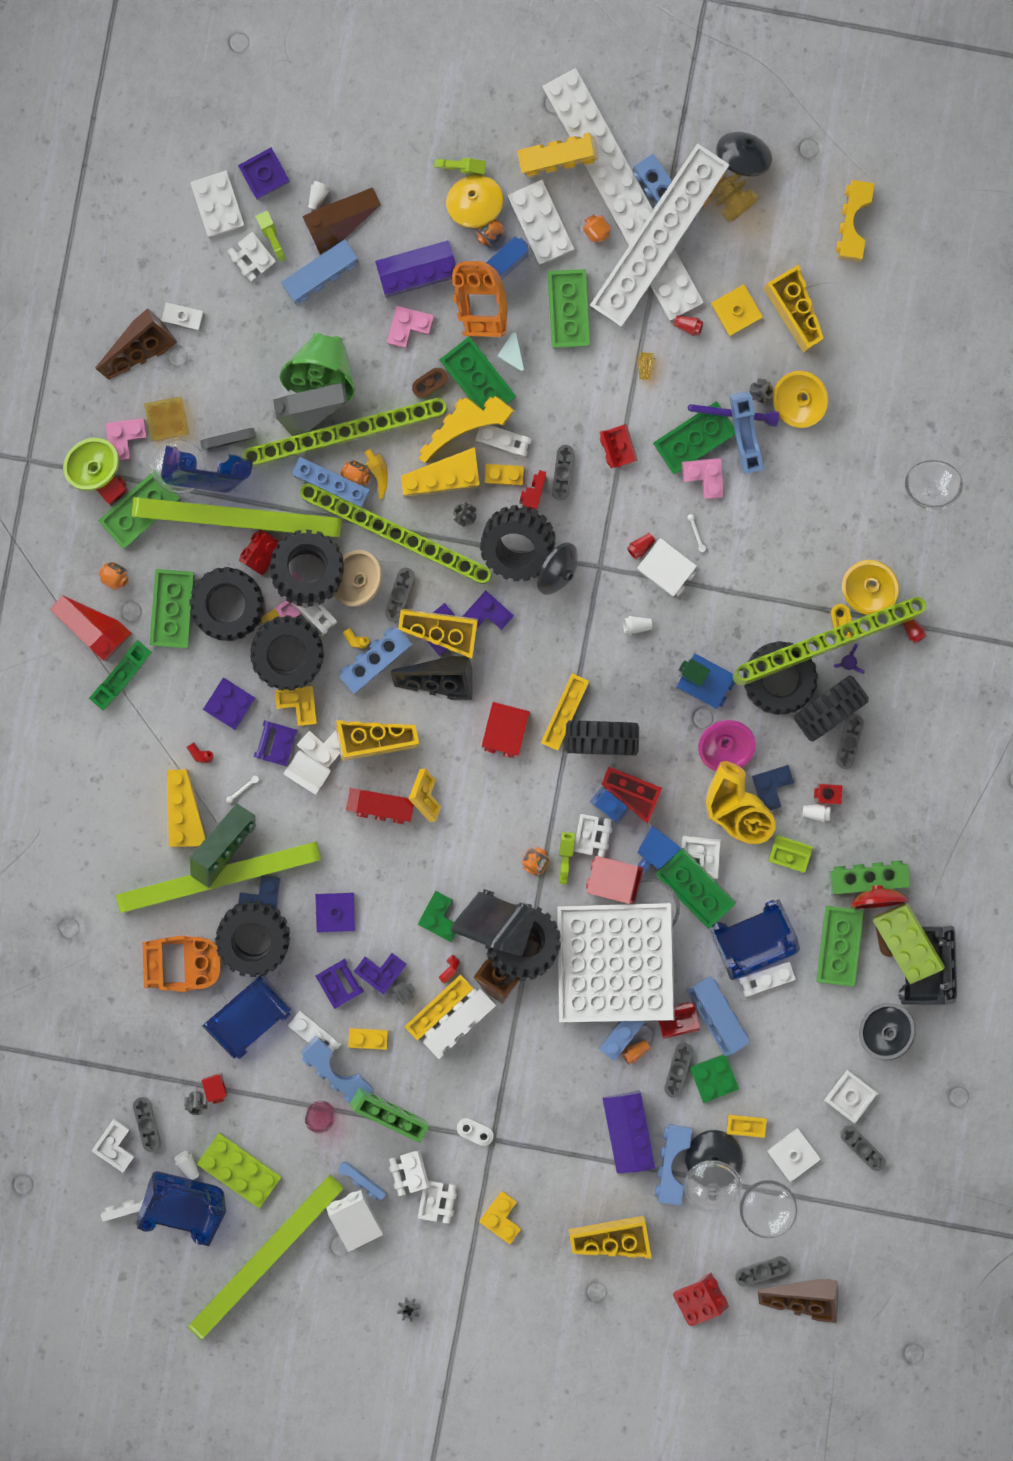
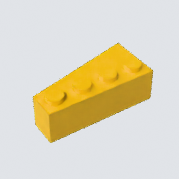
[517,132,599,177]
[763,264,824,353]
[401,447,480,497]
[398,609,478,659]
[334,720,419,761]
[167,769,207,847]
[568,1215,652,1259]

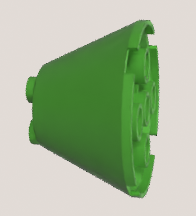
[279,333,355,402]

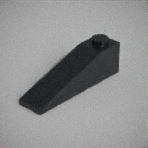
[391,656,472,700]

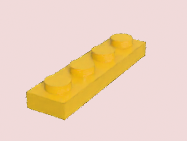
[541,673,589,751]
[404,974,474,1040]

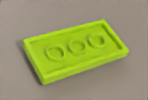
[873,902,945,984]
[197,1132,282,1208]

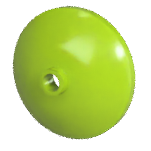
[63,438,119,491]

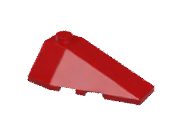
[50,596,132,661]

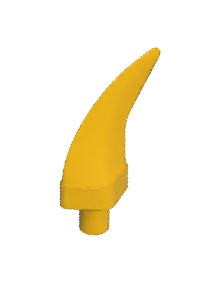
[364,448,388,500]

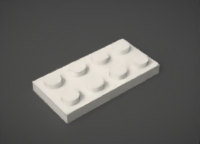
[507,180,574,266]

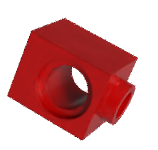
[96,476,128,506]
[814,784,843,804]
[201,1073,228,1104]

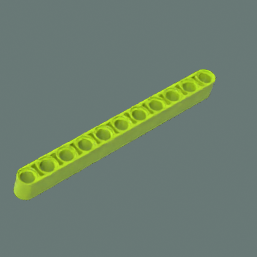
[243,398,446,467]
[300,484,491,584]
[131,497,342,537]
[733,597,927,686]
[115,841,322,913]
[187,1174,344,1340]

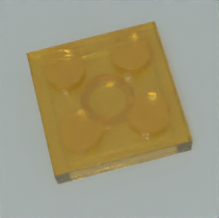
[144,396,189,442]

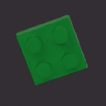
[690,1054,739,1103]

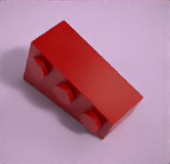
[601,766,662,824]
[346,787,414,825]

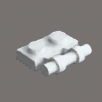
[227,232,277,282]
[573,814,613,857]
[389,1150,430,1197]
[418,1180,457,1224]

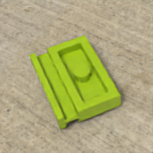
[768,835,813,873]

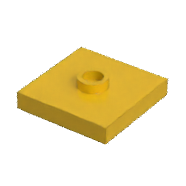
[711,284,763,337]

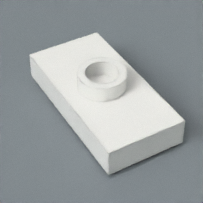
[161,302,204,331]

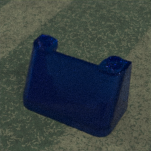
[161,445,253,493]
[709,899,800,980]
[202,975,292,1059]
[137,1171,227,1246]

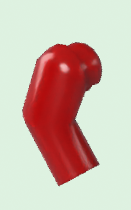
[186,742,214,763]
[439,955,460,983]

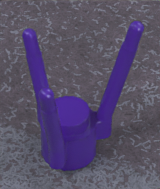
[834,643,865,674]

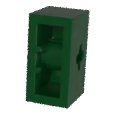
[678,658,711,688]

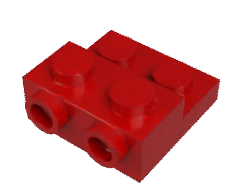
[519,470,546,510]

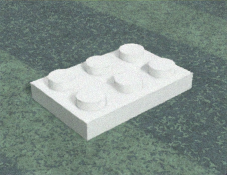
[190,170,245,238]

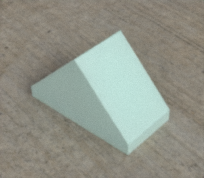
[497,332,524,373]

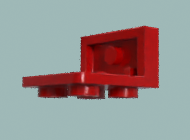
[673,1273,729,1326]

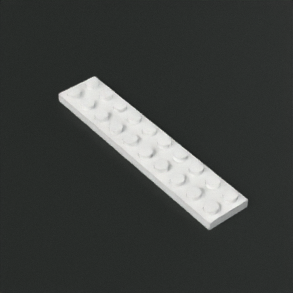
[590,143,730,327]

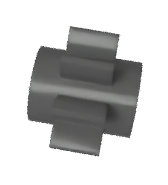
[749,378,773,403]
[453,502,476,527]
[391,981,415,1005]
[184,1091,208,1115]
[397,1297,421,1322]

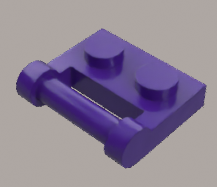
[253,720,297,767]
[315,958,364,1009]

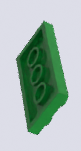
[439,336,516,410]
[653,401,735,475]
[655,848,737,929]

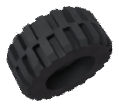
[480,505,556,582]
[270,529,344,607]
[189,567,264,641]
[250,615,324,691]
[743,641,818,715]
[794,675,869,742]
[565,720,639,756]
[215,900,290,977]
[485,904,561,981]

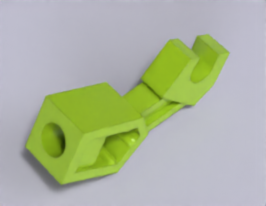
[434,158,486,175]
[255,211,287,262]
[559,832,575,885]

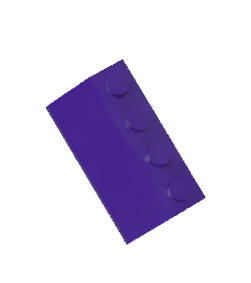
[375,240,456,298]
[602,1090,655,1173]

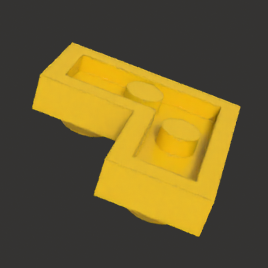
[275,686,317,726]
[409,768,441,822]
[479,1190,521,1244]

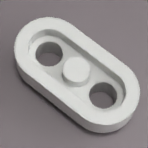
[457,1118,493,1146]

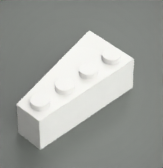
[423,987,496,1059]

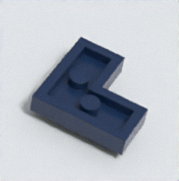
[751,765,794,810]
[238,876,280,910]

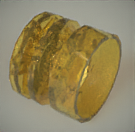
[709,174,760,223]

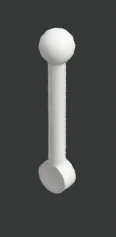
[687,514,706,552]
[226,775,259,804]

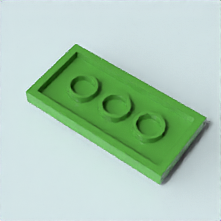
[547,269,590,348]
[98,470,181,550]
[149,569,194,648]
[816,905,864,987]

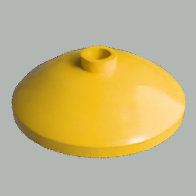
[446,175,503,228]
[773,370,829,428]
[842,560,899,615]

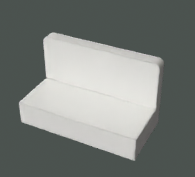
[284,751,331,795]

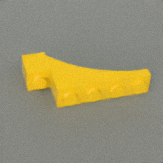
[419,396,515,463]

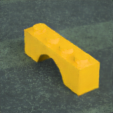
[835,180,875,262]

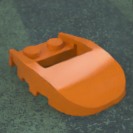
[452,261,508,337]
[142,935,221,992]

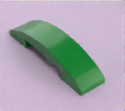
[88,640,152,711]

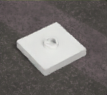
[824,1070,878,1124]
[767,1128,821,1182]

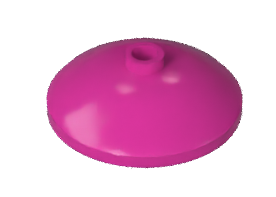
[698,720,756,771]

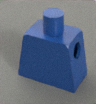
[590,787,630,824]
[637,826,681,873]

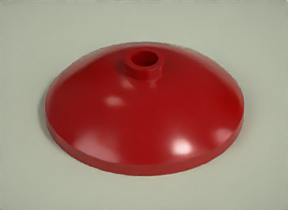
[850,885,908,909]

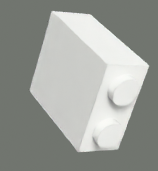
[636,538,697,597]
[326,1190,383,1252]

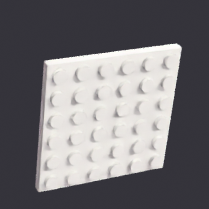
[557,903,675,1022]

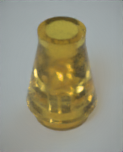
[637,352,656,380]

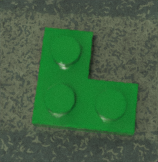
[417,890,456,942]

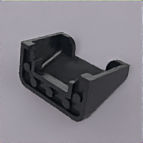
[450,889,537,956]
[898,926,957,1005]

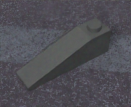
[273,383,347,436]

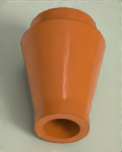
[621,1039,651,1065]

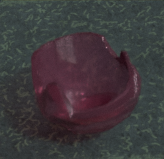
[305,1101,336,1134]

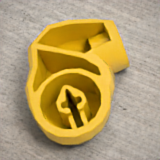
[705,761,776,844]

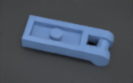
[338,1162,387,1200]

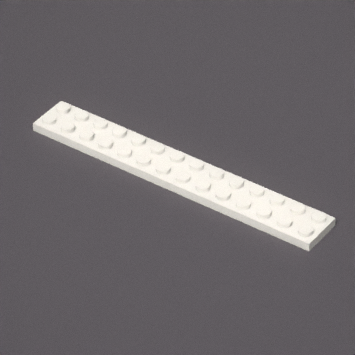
[542,68,704,321]

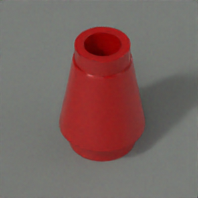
[674,315,703,336]
[627,533,656,560]
[902,619,927,644]

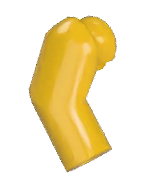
[342,628,370,649]

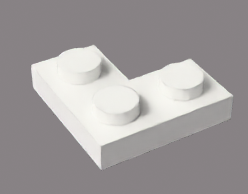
[297,730,340,768]
[681,836,721,879]
[92,1119,135,1173]

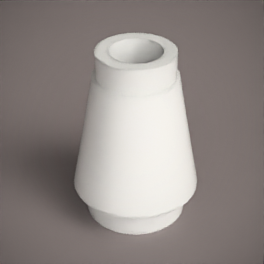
[308,181,329,210]
[623,616,652,635]
[803,804,831,823]
[174,1151,200,1181]

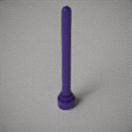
[687,404,779,427]

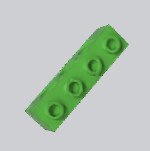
[829,860,910,894]
[350,1088,429,1143]

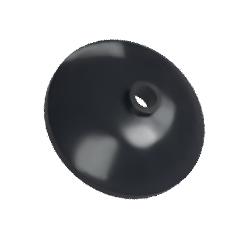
[716,132,772,177]
[537,542,578,595]
[859,1003,916,1060]
[685,1130,743,1188]

